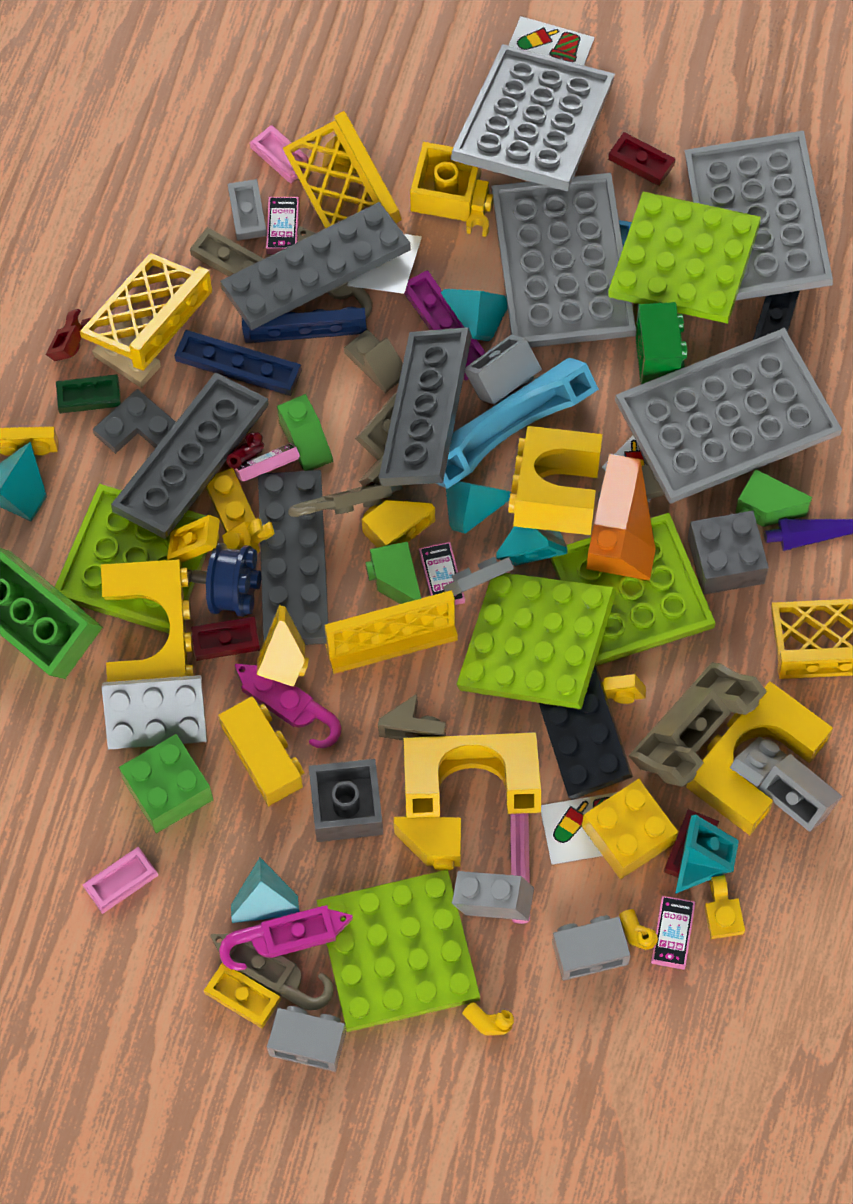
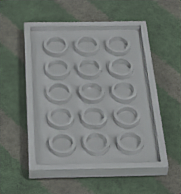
[451,44,615,191]
[685,131,833,301]
[492,173,636,348]
[615,328,842,504]

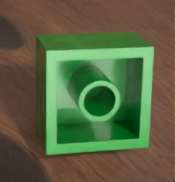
[635,302,687,385]

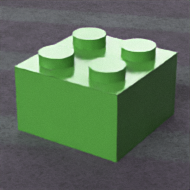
[119,734,213,834]

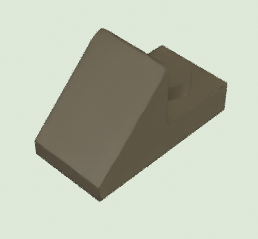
[344,329,403,393]
[378,694,446,740]

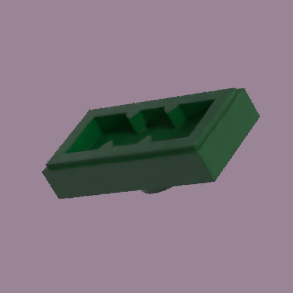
[56,374,121,414]

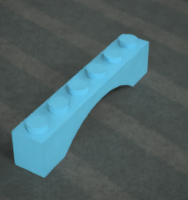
[436,357,599,489]

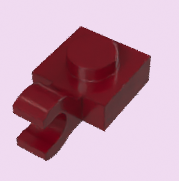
[46,309,91,361]

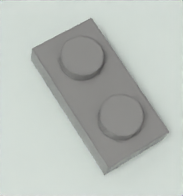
[228,179,267,241]
[443,557,514,596]
[730,736,787,787]

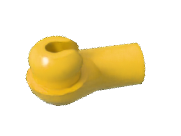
[618,909,658,950]
[462,1002,514,1035]

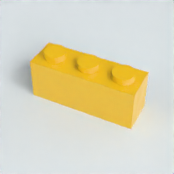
[218,696,305,806]

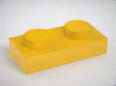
[0,427,58,456]
[206,468,256,533]
[167,515,220,563]
[204,962,281,1029]

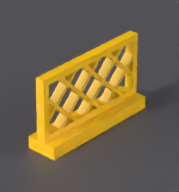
[282,110,402,229]
[80,253,213,371]
[324,590,458,674]
[771,599,853,679]

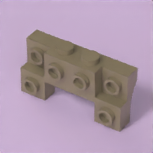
[629,662,767,787]

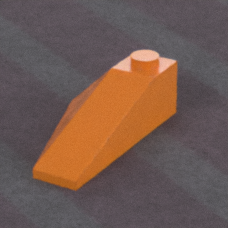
[586,454,656,581]

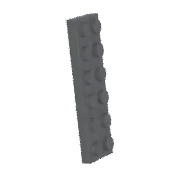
[220,202,411,330]
[379,327,472,486]
[111,372,268,540]
[258,470,328,645]

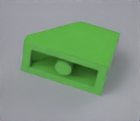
[277,394,333,471]
[735,469,813,527]
[365,541,421,604]

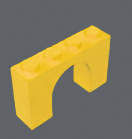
[508,426,603,535]
[101,559,194,682]
[686,681,833,836]
[403,733,541,818]

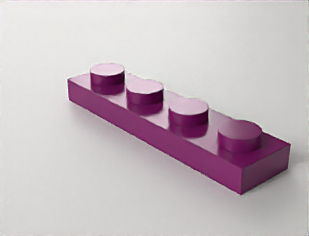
[404,270,486,381]

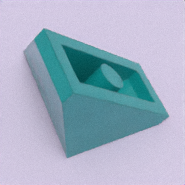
[441,289,508,342]
[0,442,47,521]
[446,481,511,534]
[496,527,567,566]
[675,815,739,894]
[231,857,300,923]

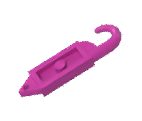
[235,664,341,748]
[219,905,353,971]

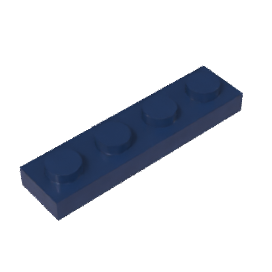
[242,307,367,344]
[174,330,302,396]

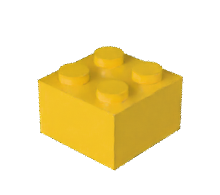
[410,142,482,221]
[581,778,678,880]

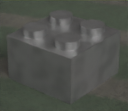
[688,511,769,595]
[309,759,383,842]

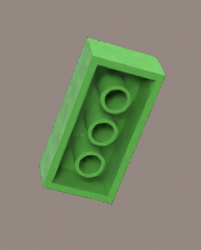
[0,548,103,679]

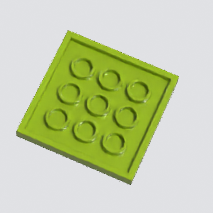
[608,191,761,324]
[55,484,207,634]
[550,513,716,666]
[456,573,616,709]
[316,869,480,1032]

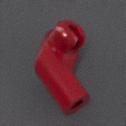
[226,432,265,469]

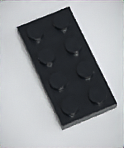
[539,662,633,800]

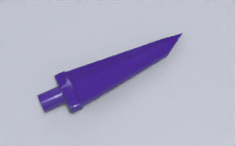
[764,518,853,551]

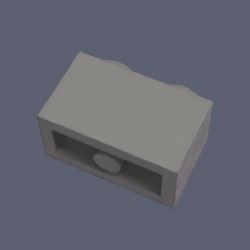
[465,335,542,404]
[758,754,842,832]
[452,871,534,921]
[552,915,630,981]
[267,1006,346,1072]

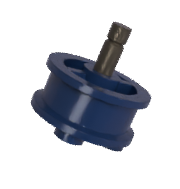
[188,543,262,617]

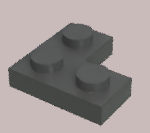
[93,389,176,453]

